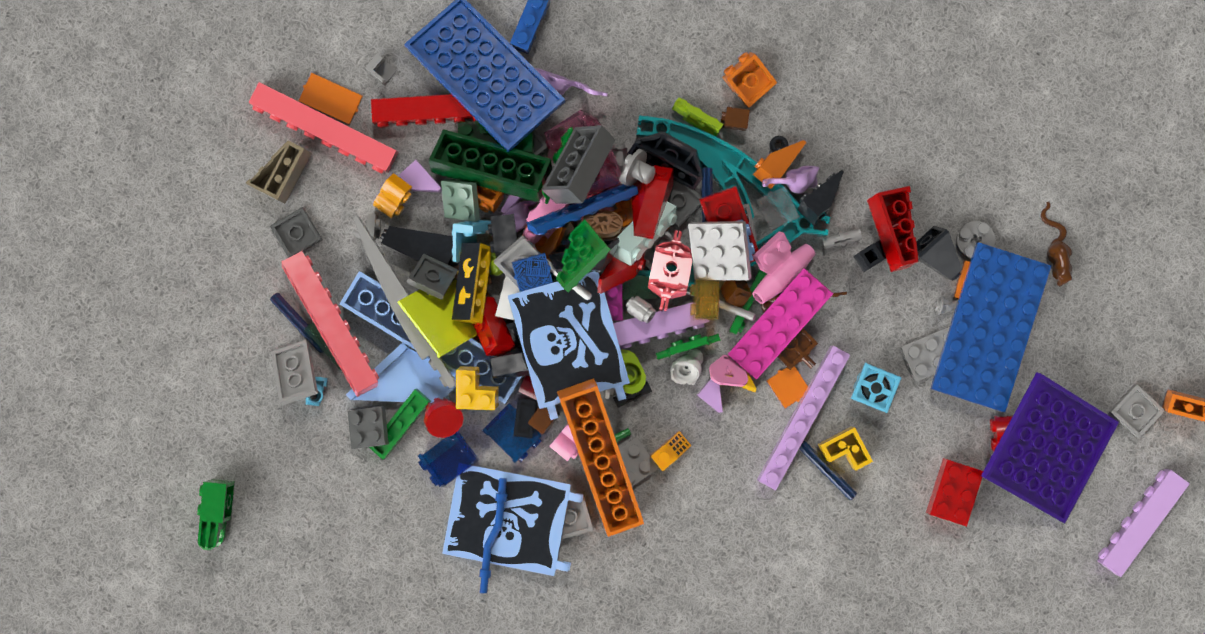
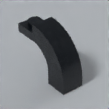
[853,240,886,273]

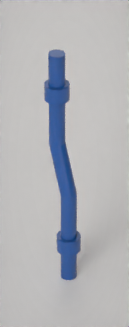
[479,478,507,593]

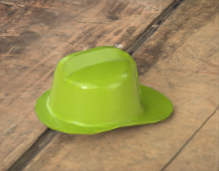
[621,349,646,394]

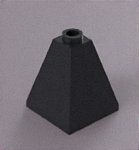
[916,226,962,281]

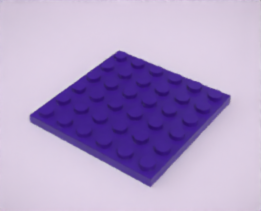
[981,372,1119,523]

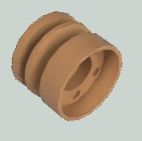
[582,209,623,258]

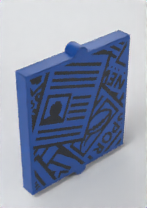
[512,253,553,292]

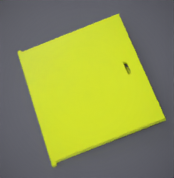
[397,279,477,358]

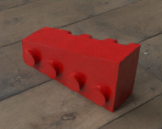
[867,186,919,272]

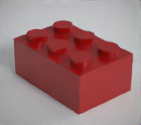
[926,458,983,527]

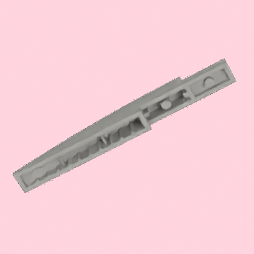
[354,216,456,389]

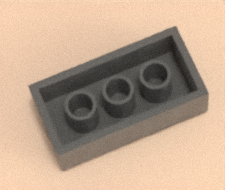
[542,125,615,204]

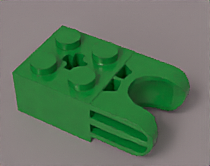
[197,479,235,550]

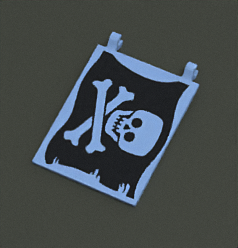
[508,271,630,420]
[442,463,584,576]

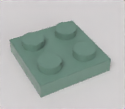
[441,179,480,222]

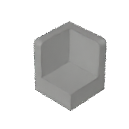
[365,53,396,85]

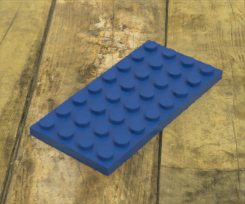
[404,0,565,152]
[930,242,1051,412]

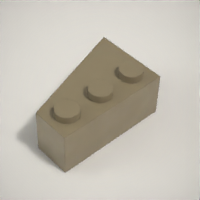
[246,140,312,204]

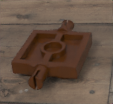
[777,328,818,370]

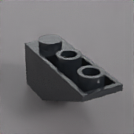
[797,170,844,225]

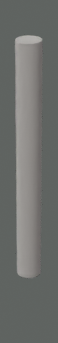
[686,287,756,321]

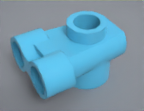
[306,377,328,406]

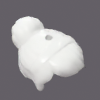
[670,349,703,385]

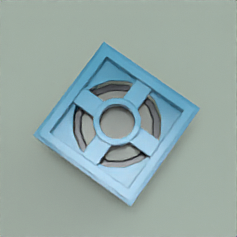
[850,363,902,413]

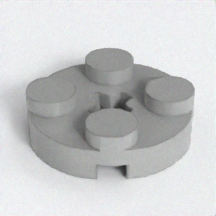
[956,221,995,259]

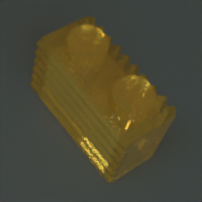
[690,280,719,321]

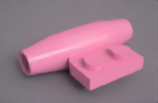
[752,232,815,304]

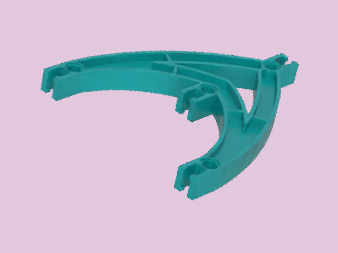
[622,115,830,291]

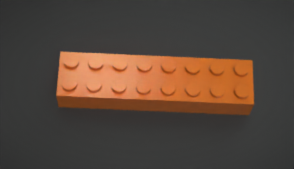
[557,378,644,537]

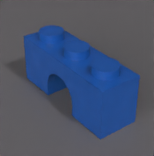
[510,0,550,54]

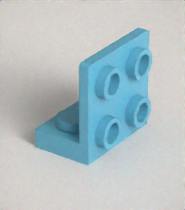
[452,220,491,262]

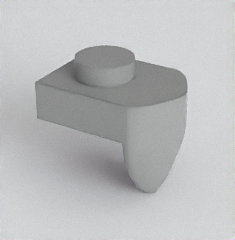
[352,214,381,240]

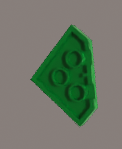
[556,219,611,292]

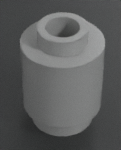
[626,296,656,323]

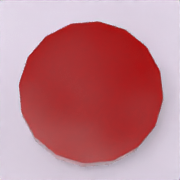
[424,397,464,438]

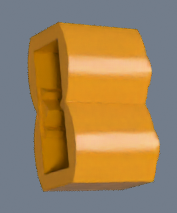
[373,173,412,219]

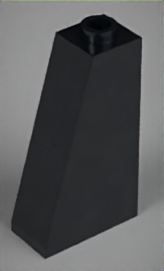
[380,226,453,265]

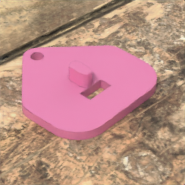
[709,355,748,387]

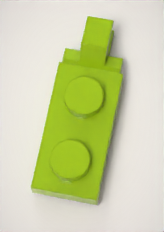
[672,97,723,137]

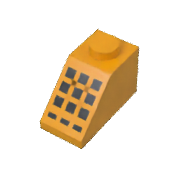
[650,431,691,471]

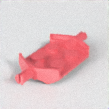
[648,230,692,311]

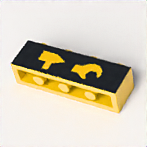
[452,243,491,323]

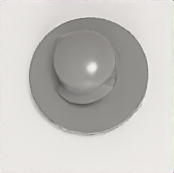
[619,149,656,186]

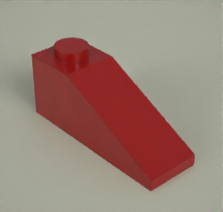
[597,252,646,294]

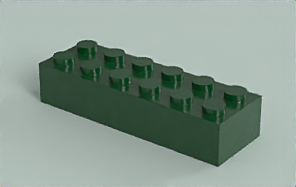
[429,129,552,203]

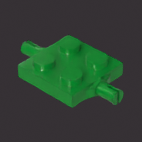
[656,333,721,360]

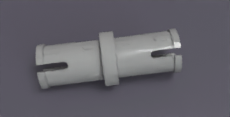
[822,228,862,250]

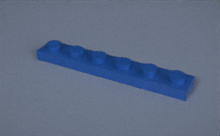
[527,184,638,235]

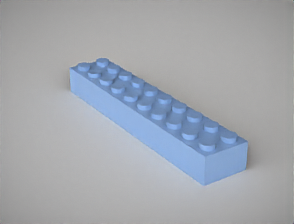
[340,271,523,404]

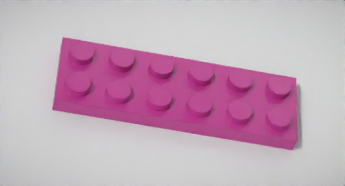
[728,268,834,380]

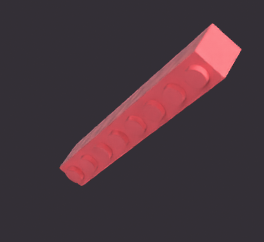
[249,82,398,174]
[281,251,379,397]

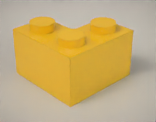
[456,366,499,410]
[818,426,873,470]

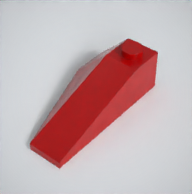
[632,165,673,239]

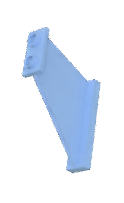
[346,342,456,403]

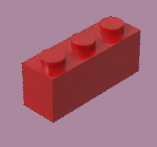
[473,297,515,356]

